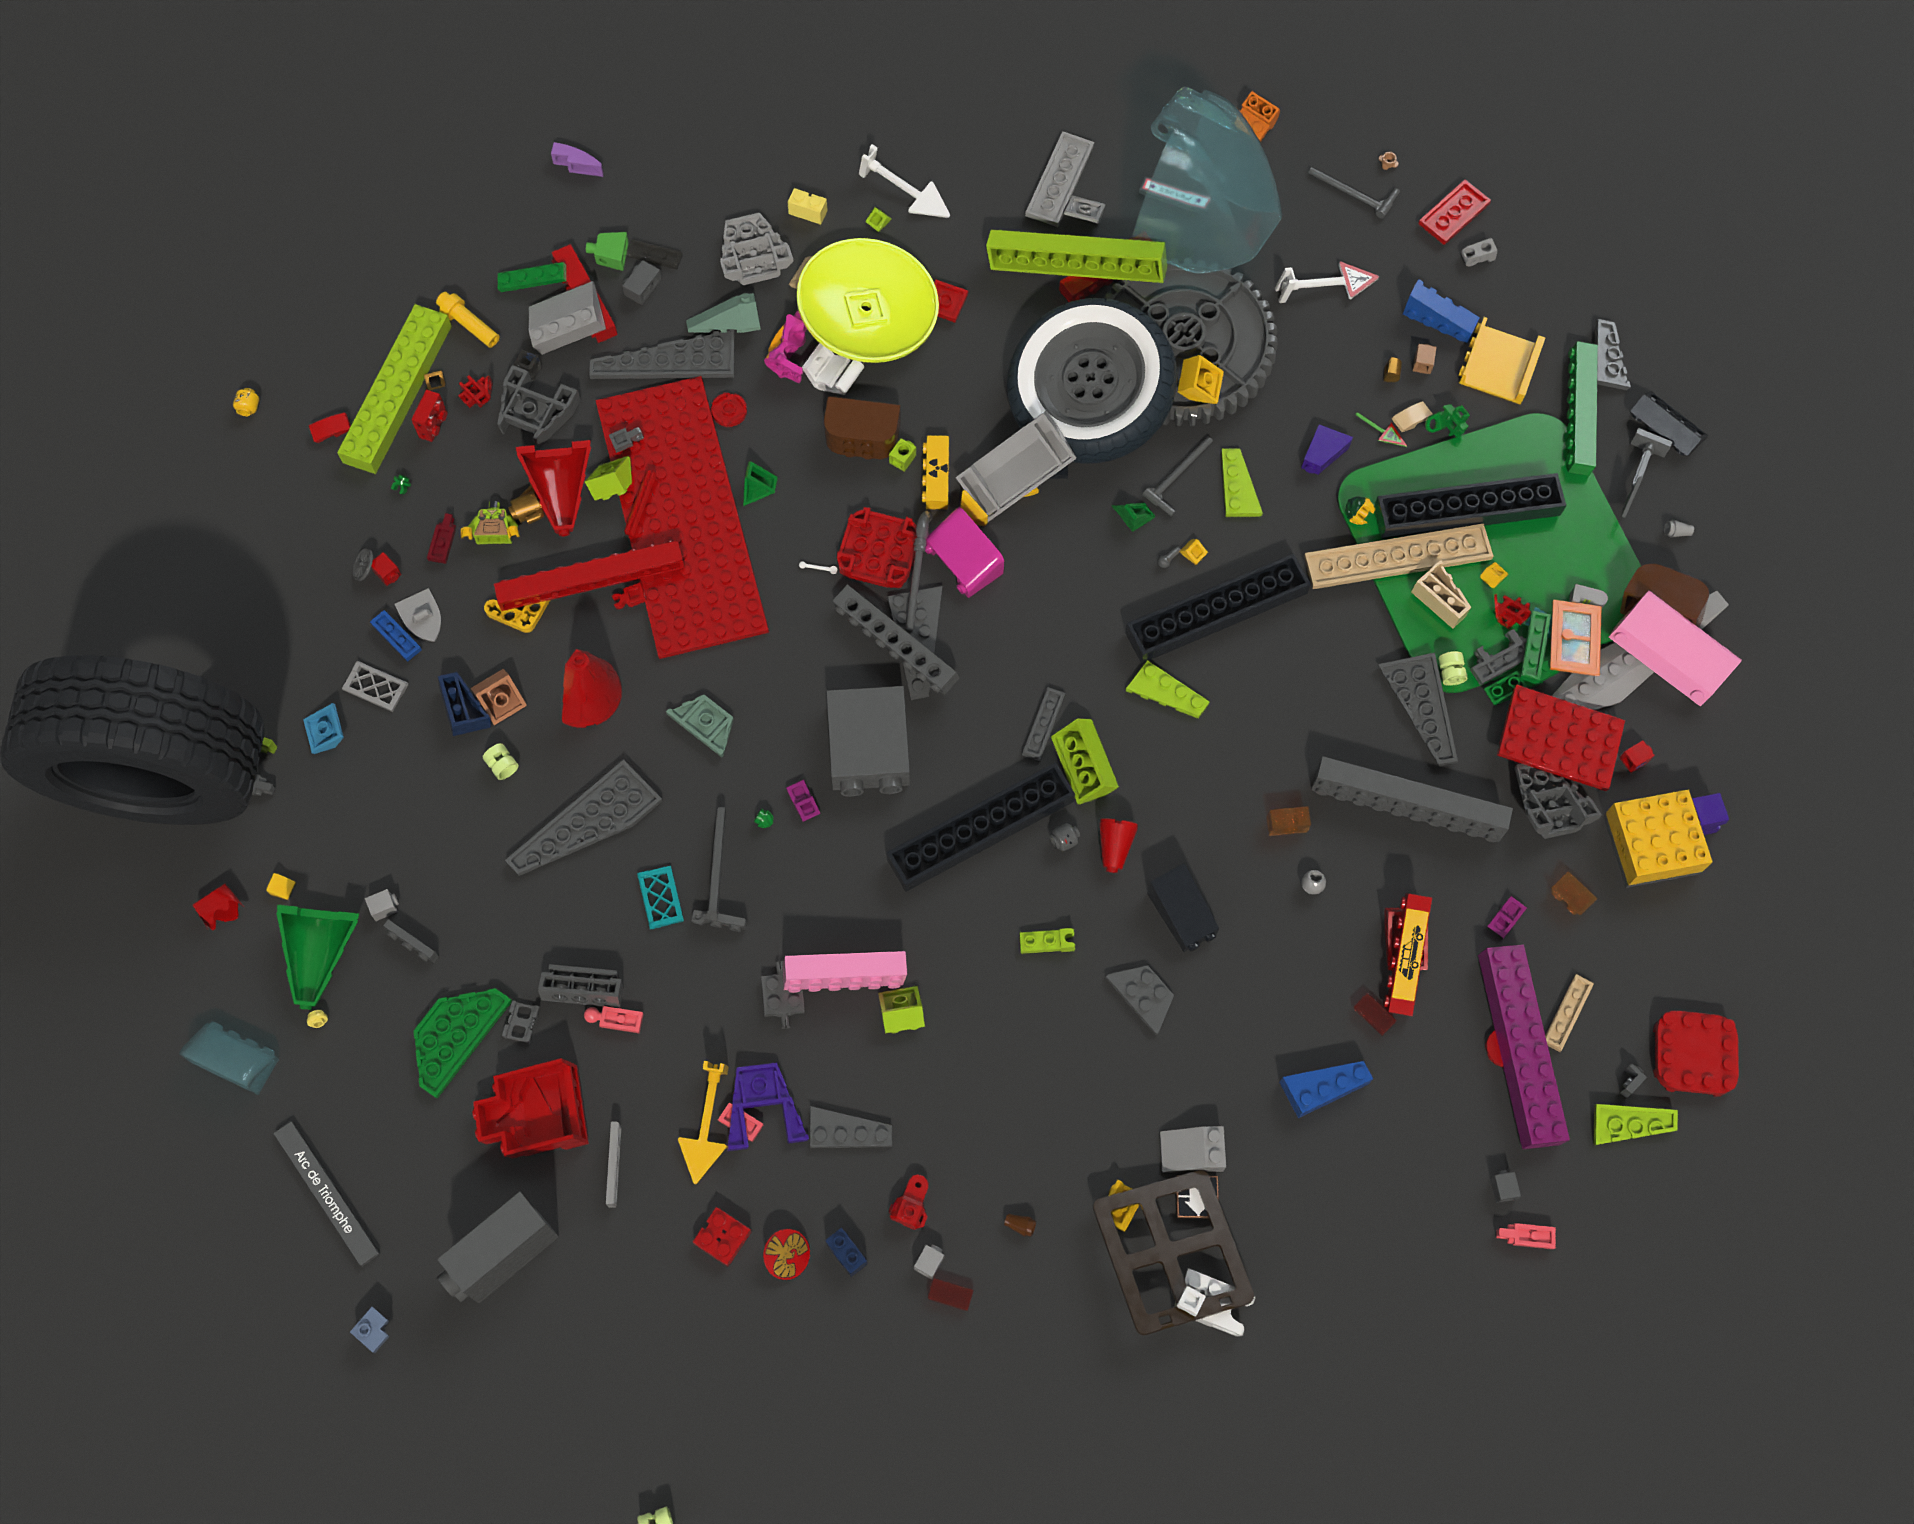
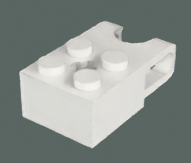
[1173,1268,1255,1336]

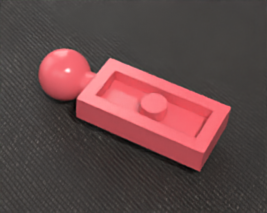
[584,1006,644,1034]

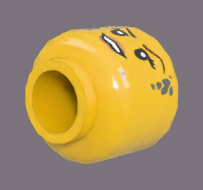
[233,388,260,416]

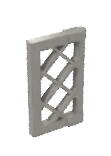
[342,661,409,712]

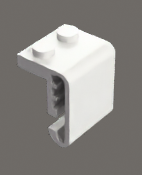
[802,343,864,395]

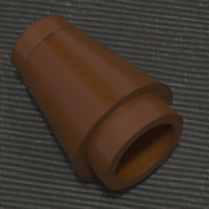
[1004,1214,1036,1237]

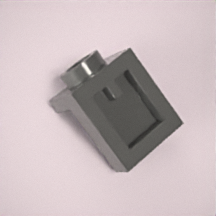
[1620,1064,1647,1098]

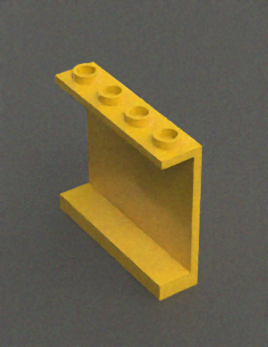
[1458,317,1545,405]

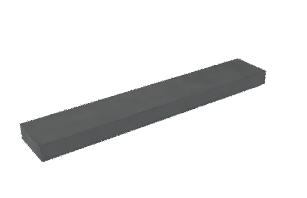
[708,807,726,920]

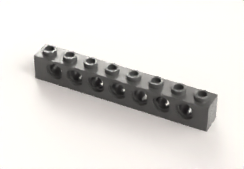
[833,584,960,695]

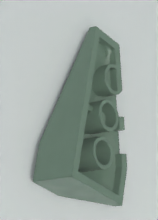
[686,293,761,333]

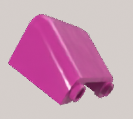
[925,507,1004,598]

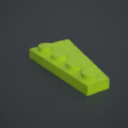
[1594,1104,1678,1145]

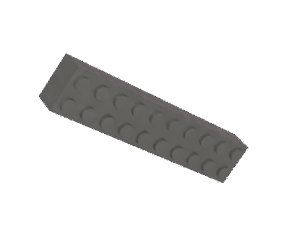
[1311,756,1513,842]

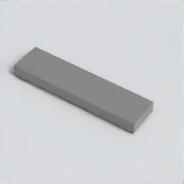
[606,1122,621,1208]

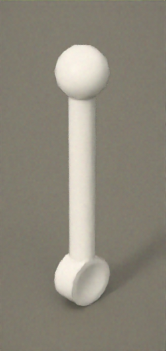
[799,561,837,574]

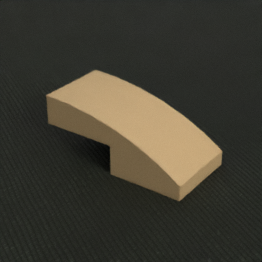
[1392,401,1432,432]

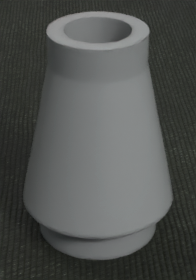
[1664,519,1694,538]

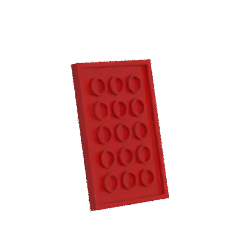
[1497,685,1625,791]

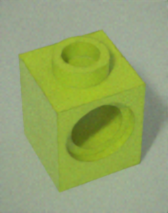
[889,438,916,472]

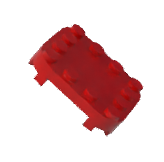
[837,507,917,588]
[1653,1011,1739,1097]

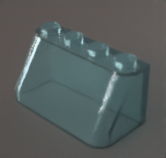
[179,1021,279,1095]

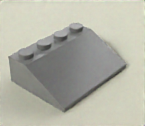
[529,281,606,354]

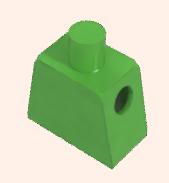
[586,232,629,271]

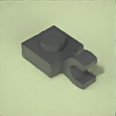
[609,427,644,453]

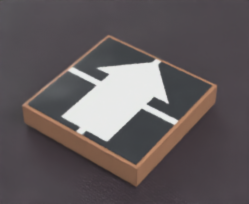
[1176,1176,1218,1219]

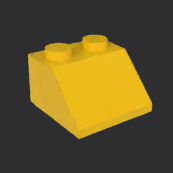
[1177,355,1224,404]

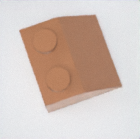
[470,669,527,725]

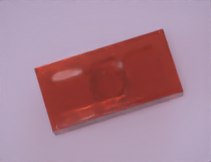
[1353,993,1397,1036]
[928,1278,974,1311]

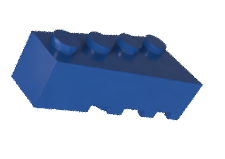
[1403,279,1480,343]
[1279,1061,1373,1118]

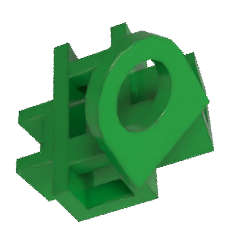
[1425,404,1470,438]

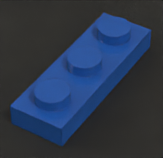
[370,610,422,662]

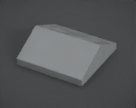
[1064,195,1105,223]

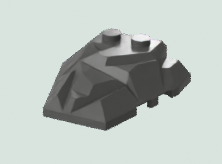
[1515,764,1602,839]

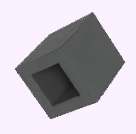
[1490,1170,1521,1203]

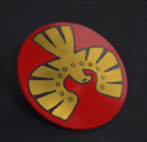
[763,1229,810,1280]

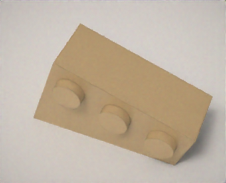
[1411,560,1471,629]

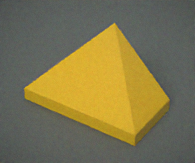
[961,490,988,526]

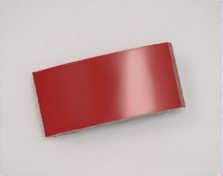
[309,412,351,443]

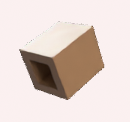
[1413,344,1436,374]

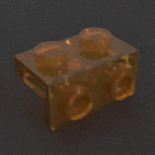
[1551,871,1598,916]

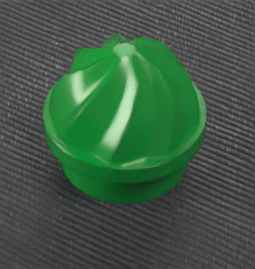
[754,809,773,828]

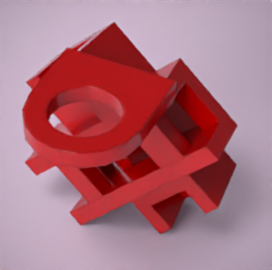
[458,375,492,408]
[1494,594,1531,629]

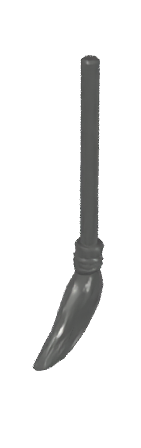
[906,511,932,632]

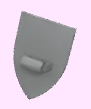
[395,588,441,642]

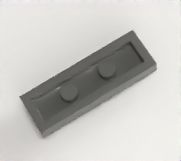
[383,919,439,963]

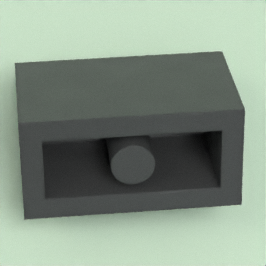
[622,260,662,305]

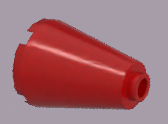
[1099,818,1138,873]

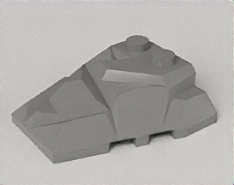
[720,213,793,285]

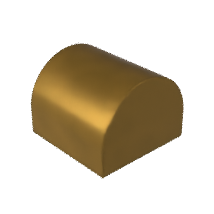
[1383,357,1402,382]

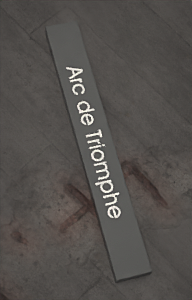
[273,1122,380,1267]

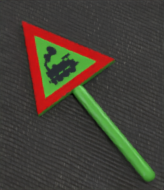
[1356,412,1407,447]

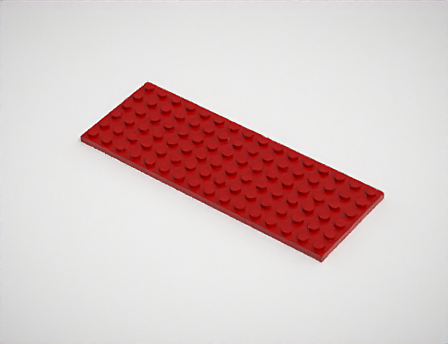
[596,376,769,659]

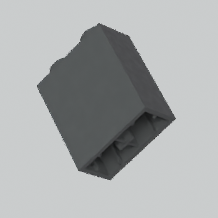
[827,686,910,797]
[437,1192,559,1303]

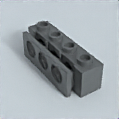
[538,964,624,1008]

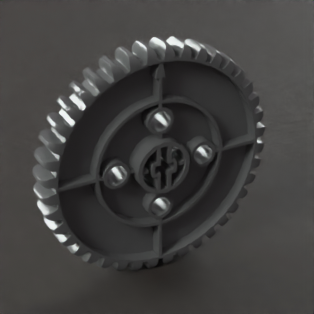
[1099,256,1278,427]

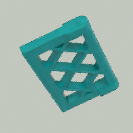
[637,866,684,929]

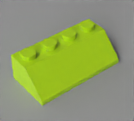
[1051,718,1119,804]

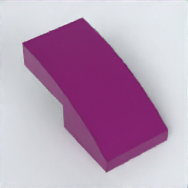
[786,780,821,822]
[1487,896,1527,939]

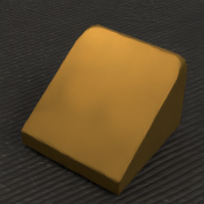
[424,371,446,390]

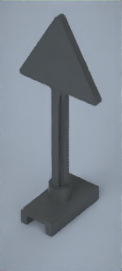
[1622,428,1672,518]

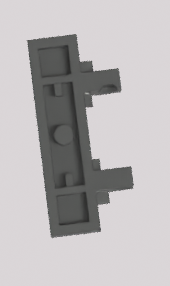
[1470,629,1526,686]

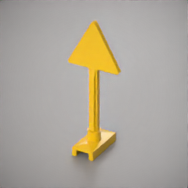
[678,1061,729,1184]

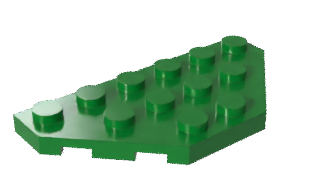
[413,988,512,1099]

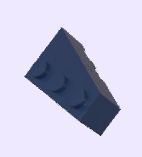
[438,672,491,736]

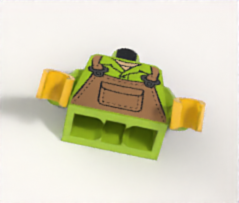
[461,501,519,544]

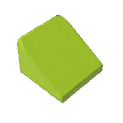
[865,207,892,232]

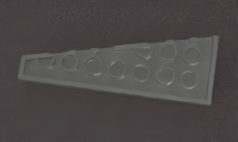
[589,329,735,379]

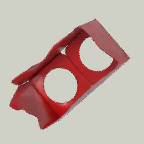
[193,884,245,930]

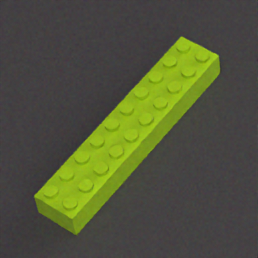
[986,230,1167,283]
[337,304,452,474]

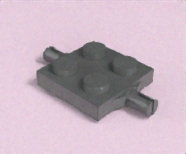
[761,961,805,1029]

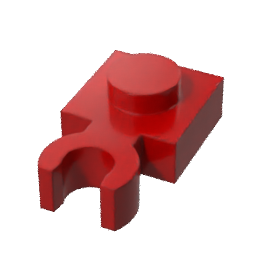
[612,583,647,609]

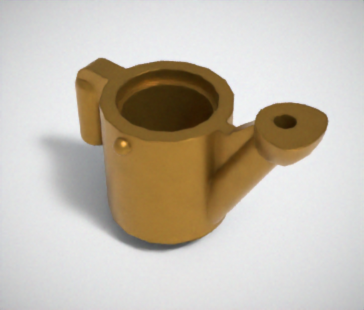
[508,484,544,524]

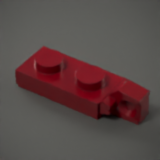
[427,513,456,564]

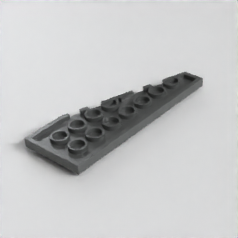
[505,759,662,876]

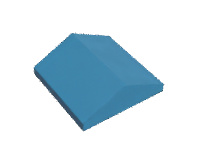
[303,703,344,754]

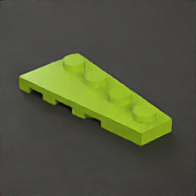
[1221,448,1263,517]
[1126,660,1210,719]

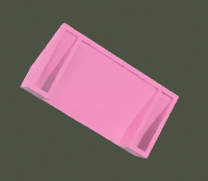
[1609,590,1742,706]

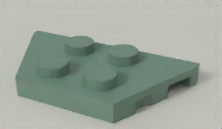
[666,695,734,757]

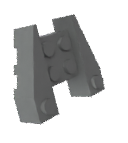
[497,365,581,448]

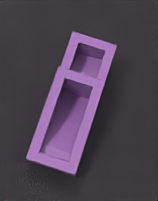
[551,142,604,177]

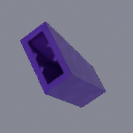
[1301,425,1353,475]

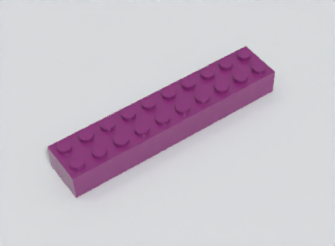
[1478,945,1570,1149]

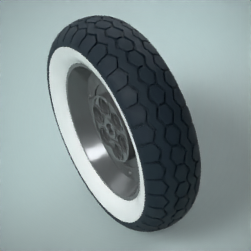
[1007,298,1177,464]

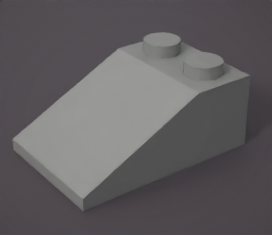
[1160,1126,1226,1173]

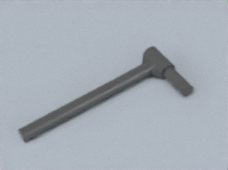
[1308,167,1400,218]
[1143,437,1213,517]

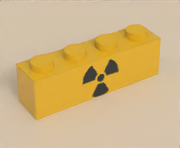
[922,436,949,509]

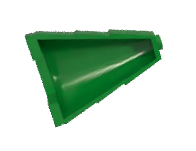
[276,905,359,1010]

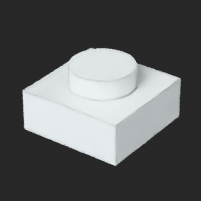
[1177,1286,1206,1317]

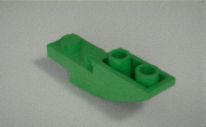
[1484,655,1560,705]

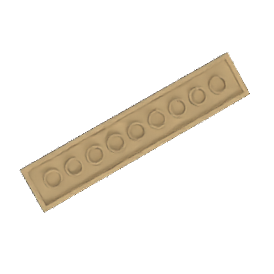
[1304,524,1493,589]

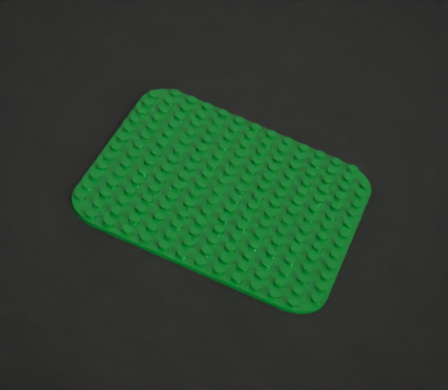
[1338,413,1641,693]

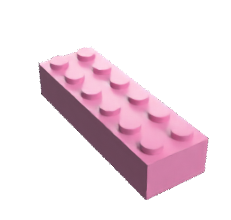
[783,951,907,993]

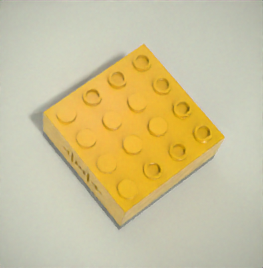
[1603,790,1712,888]

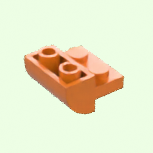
[1232,91,1280,142]

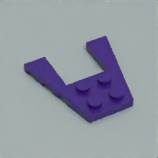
[727,1063,809,1151]

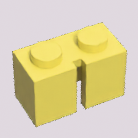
[788,188,827,225]

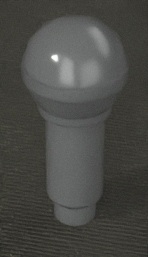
[1158,546,1181,568]

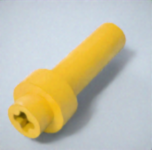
[436,292,500,348]

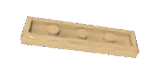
[1545,974,1594,1052]

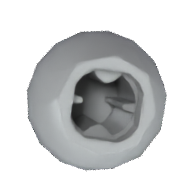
[1301,870,1326,894]

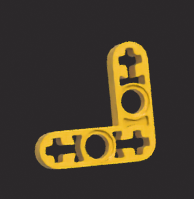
[484,599,550,633]

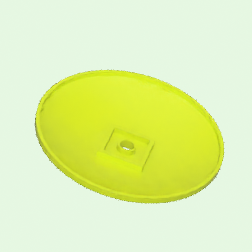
[796,238,939,363]

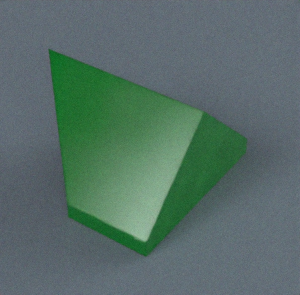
[743,461,778,506]
[1111,503,1155,532]

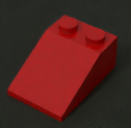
[1385,908,1428,970]

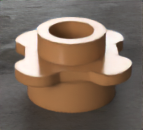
[1379,152,1398,170]

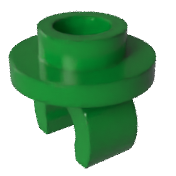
[391,474,411,494]

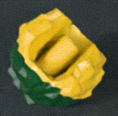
[1345,496,1375,525]

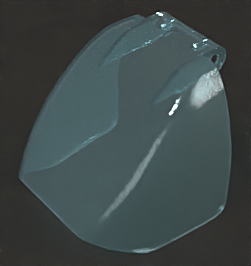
[1131,87,1282,274]

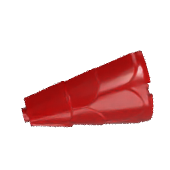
[516,440,591,537]
[562,649,622,728]

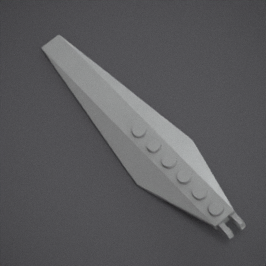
[1552,591,1729,710]

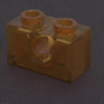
[1267,806,1311,836]

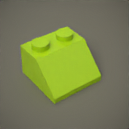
[585,456,632,501]
[878,986,925,1033]

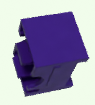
[1692,793,1729,835]

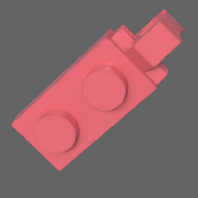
[1496,1223,1555,1249]

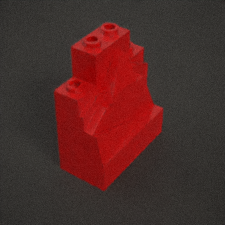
[472,1058,589,1159]

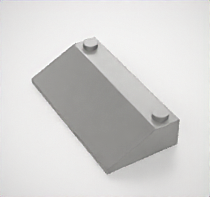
[956,410,1077,522]

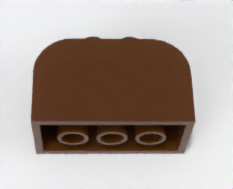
[824,396,901,459]
[1620,564,1709,628]

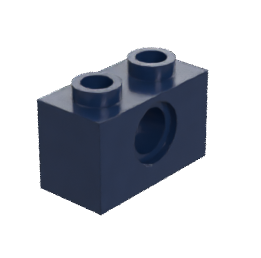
[825,1228,867,1277]

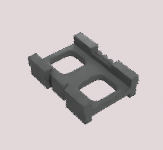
[502,1000,540,1044]

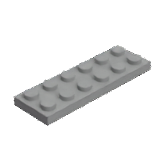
[1025,131,1095,227]

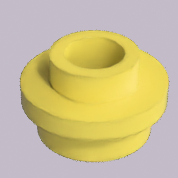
[307,1010,328,1028]

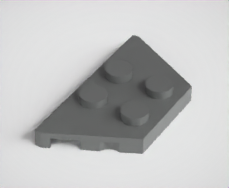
[1106,966,1174,1035]

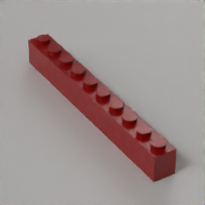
[494,540,685,611]

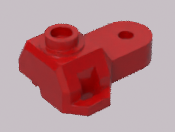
[888,1175,928,1230]

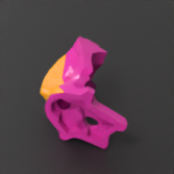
[764,311,807,383]

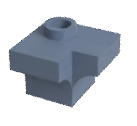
[350,1307,390,1353]

